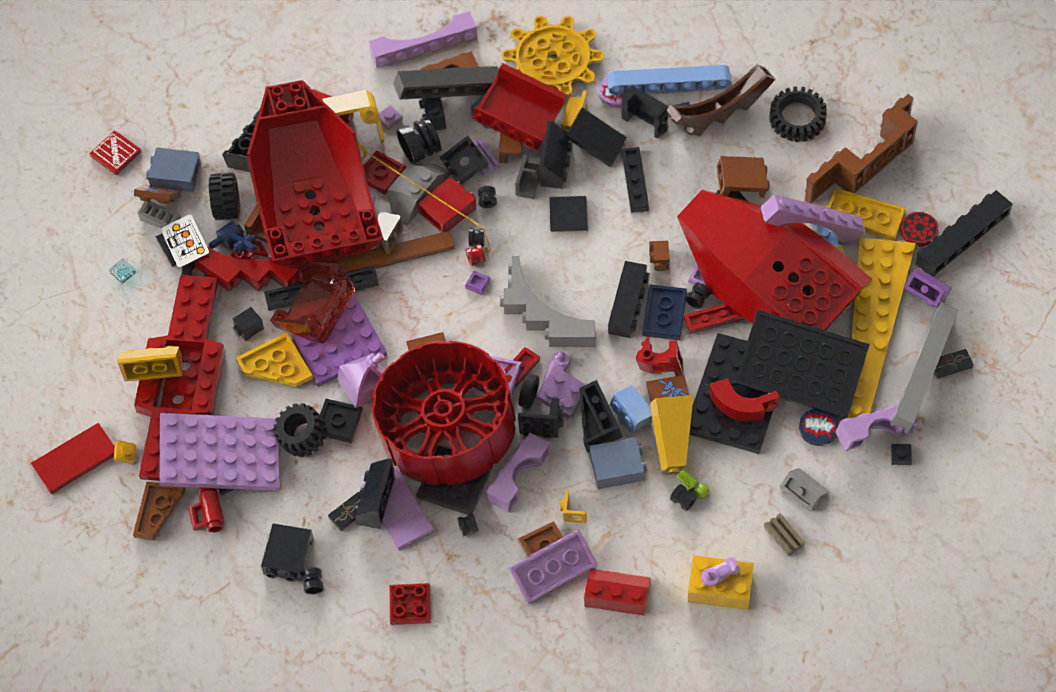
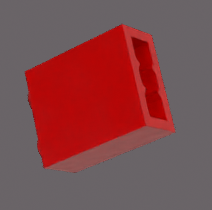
[418,177,476,233]

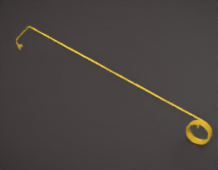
[358,143,491,253]

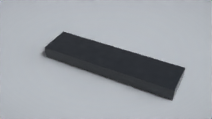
[621,147,649,213]

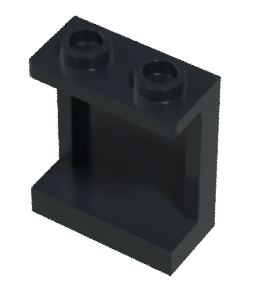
[622,85,669,139]
[261,523,314,582]

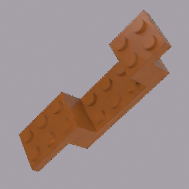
[805,94,918,204]

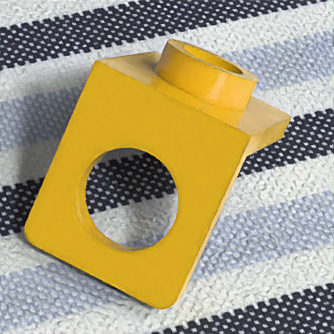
[560,489,587,523]

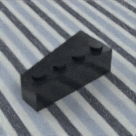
[222,109,260,172]

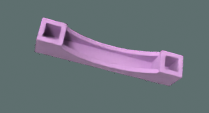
[369,11,477,68]
[761,194,865,244]

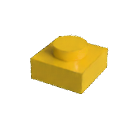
[114,440,136,465]

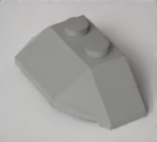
[388,164,450,226]

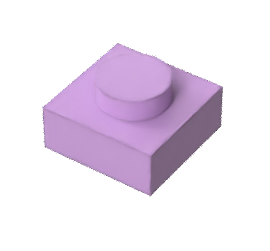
[379,105,402,130]

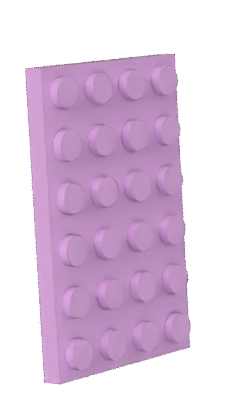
[159,413,280,491]

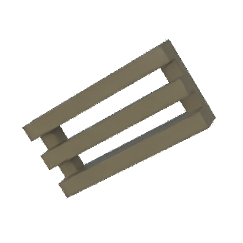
[764,513,805,556]

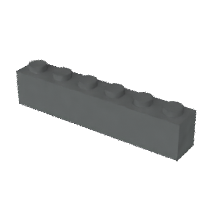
[393,66,499,100]

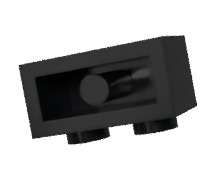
[418,98,446,131]

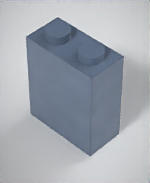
[146,147,201,192]
[590,437,647,489]

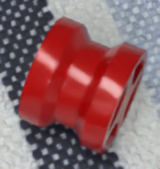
[465,244,486,266]

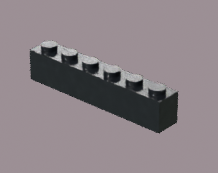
[916,190,1013,277]

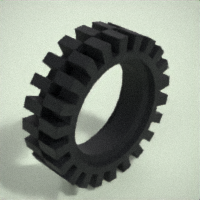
[769,86,827,142]

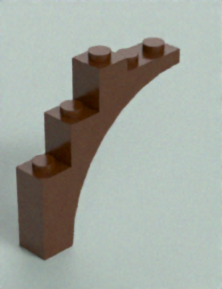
[667,64,776,136]

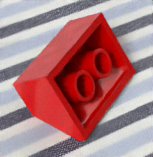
[584,569,651,616]

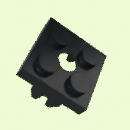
[439,136,489,184]

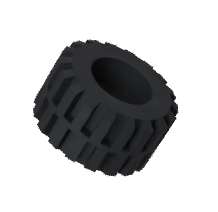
[209,172,240,220]
[273,403,328,457]

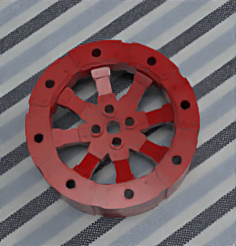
[372,341,516,486]

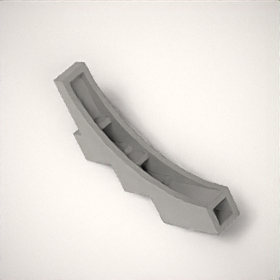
[500,256,595,347]

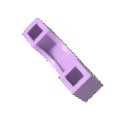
[835,405,919,451]
[487,433,550,512]

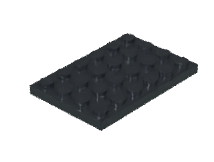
[734,310,870,418]
[689,333,774,454]

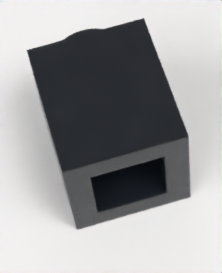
[232,307,264,341]

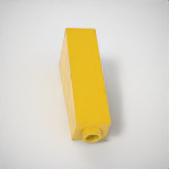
[650,395,693,474]

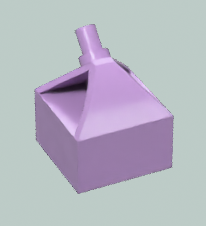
[337,352,385,408]

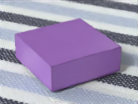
[465,271,491,295]

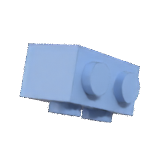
[610,385,652,434]

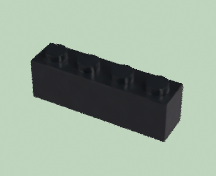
[608,261,650,338]

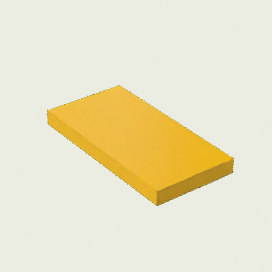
[827,188,906,241]

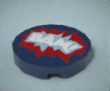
[799,409,838,446]

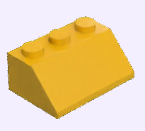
[117,346,182,382]

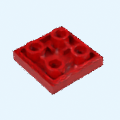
[389,583,431,625]

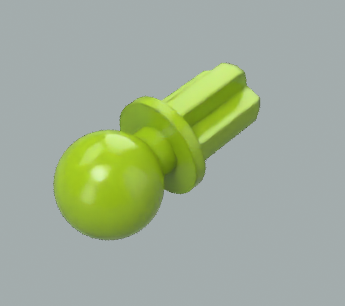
[677,469,709,499]

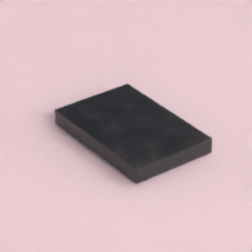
[565,108,627,167]

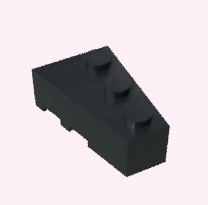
[579,380,623,453]

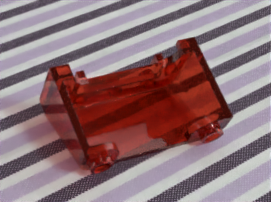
[270,261,355,344]

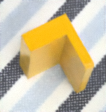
[561,91,587,130]

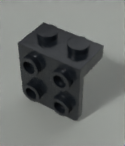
[518,398,564,439]

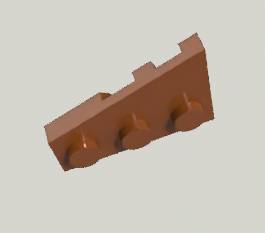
[133,482,186,540]

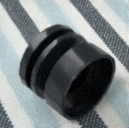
[396,117,442,164]

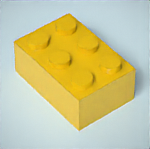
[688,555,754,610]

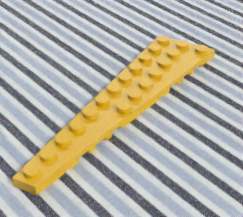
[848,238,916,419]

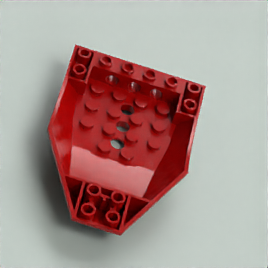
[247,80,384,269]
[677,190,872,331]

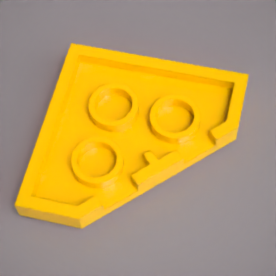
[236,332,313,388]

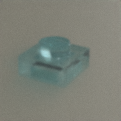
[109,258,136,284]

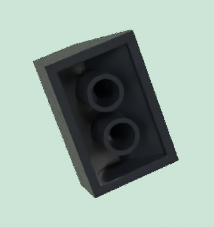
[539,121,573,189]
[353,458,395,529]

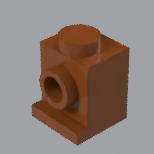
[649,241,670,271]

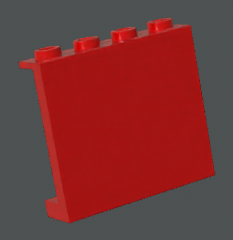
[472,63,567,151]

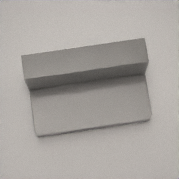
[780,468,829,511]

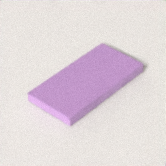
[362,467,434,550]
[508,529,598,604]

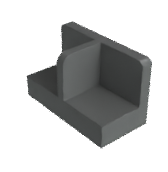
[515,154,540,199]

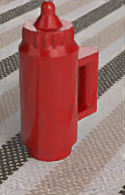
[188,488,225,533]

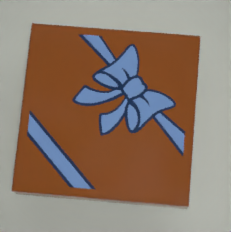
[134,185,181,204]
[646,375,689,403]

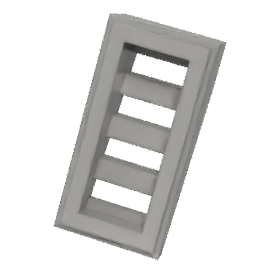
[138,201,181,228]

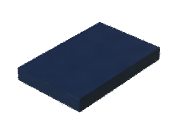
[642,284,687,341]

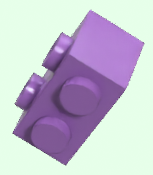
[904,269,952,307]

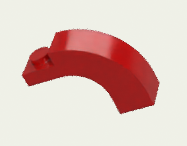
[709,378,780,422]

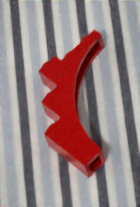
[194,246,305,292]

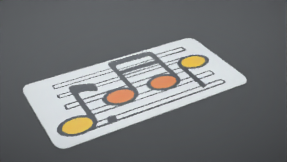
[161,215,209,267]

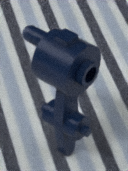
[209,221,256,254]

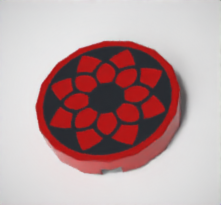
[901,212,938,246]

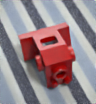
[636,336,683,376]

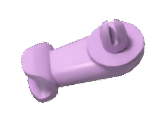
[543,351,570,382]
[701,557,740,587]

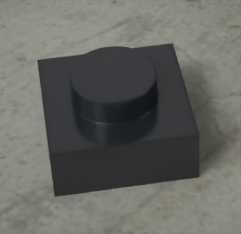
[891,444,912,465]

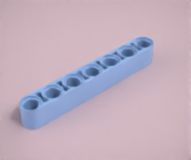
[607,65,732,95]

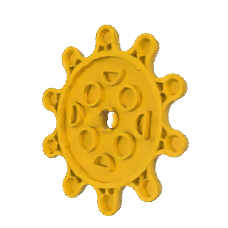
[502,16,604,97]

